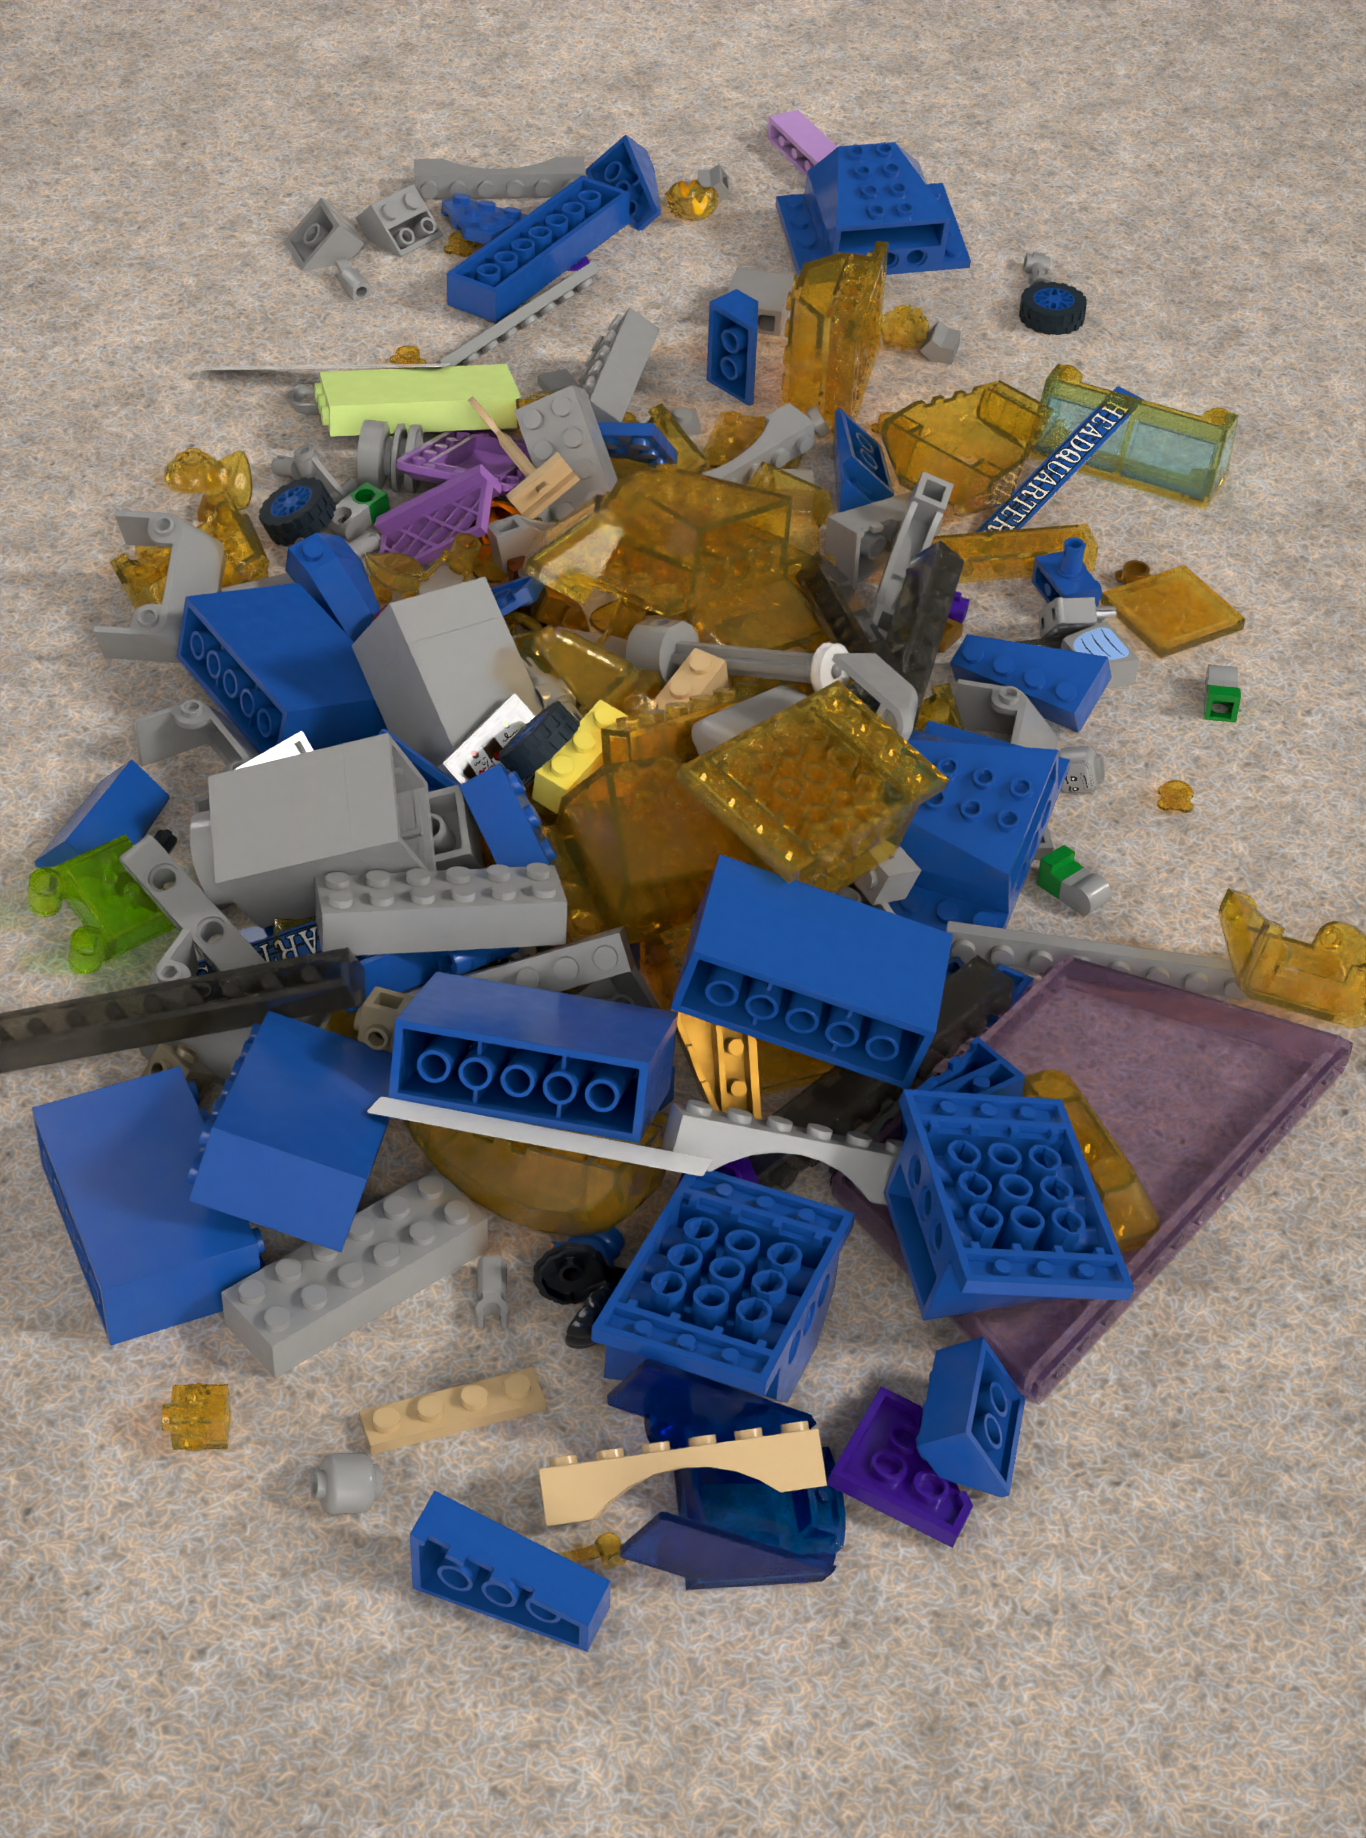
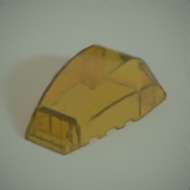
[881,380,1054,518]
[402,1111,669,1238]

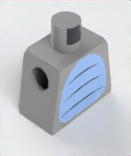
[1061,621,1139,689]

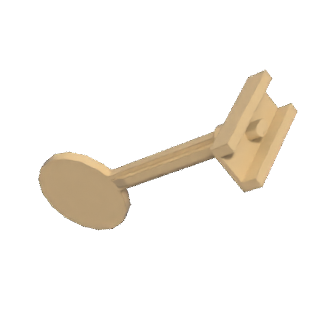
[468,396,580,520]

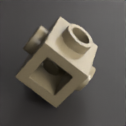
[354,986,415,1053]
[141,1043,216,1106]

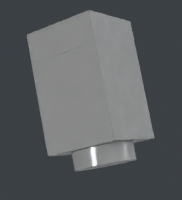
[352,576,544,789]
[190,733,437,928]

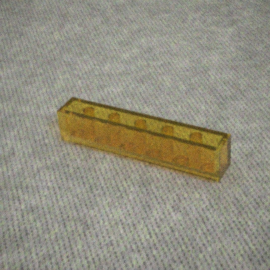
[894,523,1098,587]

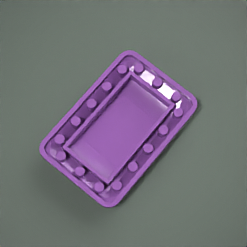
[396,430,532,498]

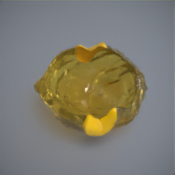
[665,180,719,221]

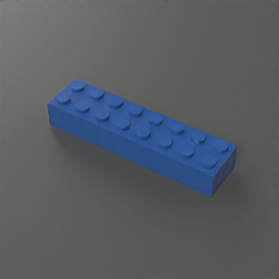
[447,176,630,323]

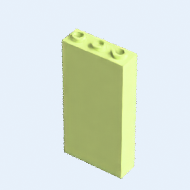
[314,364,522,437]

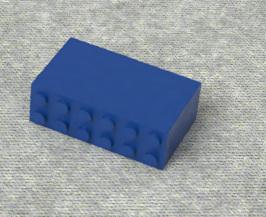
[176,583,388,755]
[670,854,953,1089]
[389,972,678,1143]
[187,1010,392,1252]
[32,1066,265,1346]

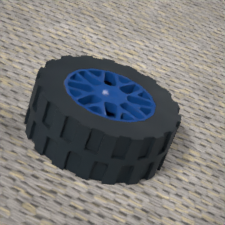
[1019,282,1087,335]
[258,477,336,546]
[497,701,580,780]

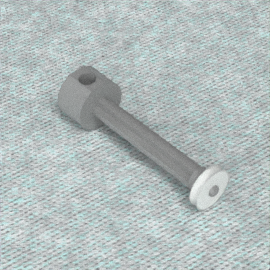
[626,618,850,699]

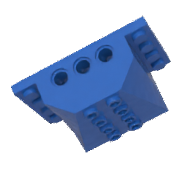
[775,142,971,282]
[868,720,1070,932]
[883,1089,1135,1321]
[591,1170,855,1403]

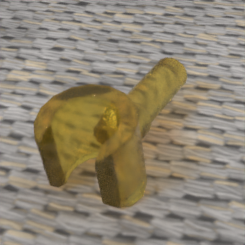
[558,1532,627,1569]

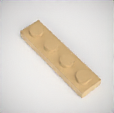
[359,1367,546,1455]

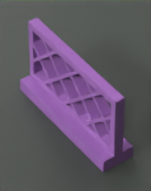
[375,464,502,585]

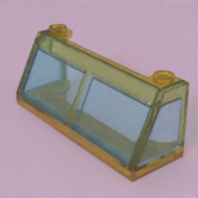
[1026,364,1239,510]

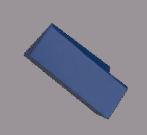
[833,407,894,513]
[35,759,170,882]

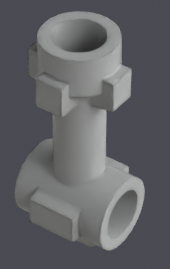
[1023,252,1051,285]

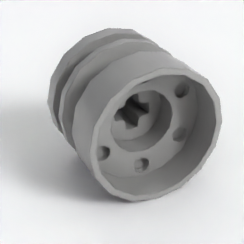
[357,420,424,493]

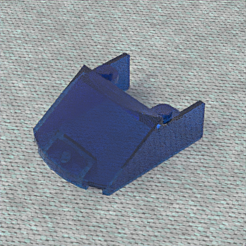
[607,1359,846,1590]

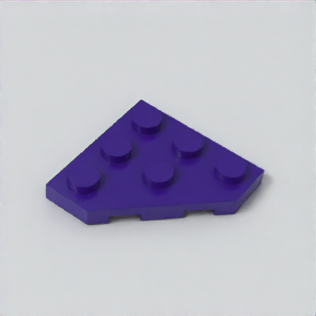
[827,1386,973,1548]

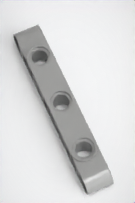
[118,834,300,1015]

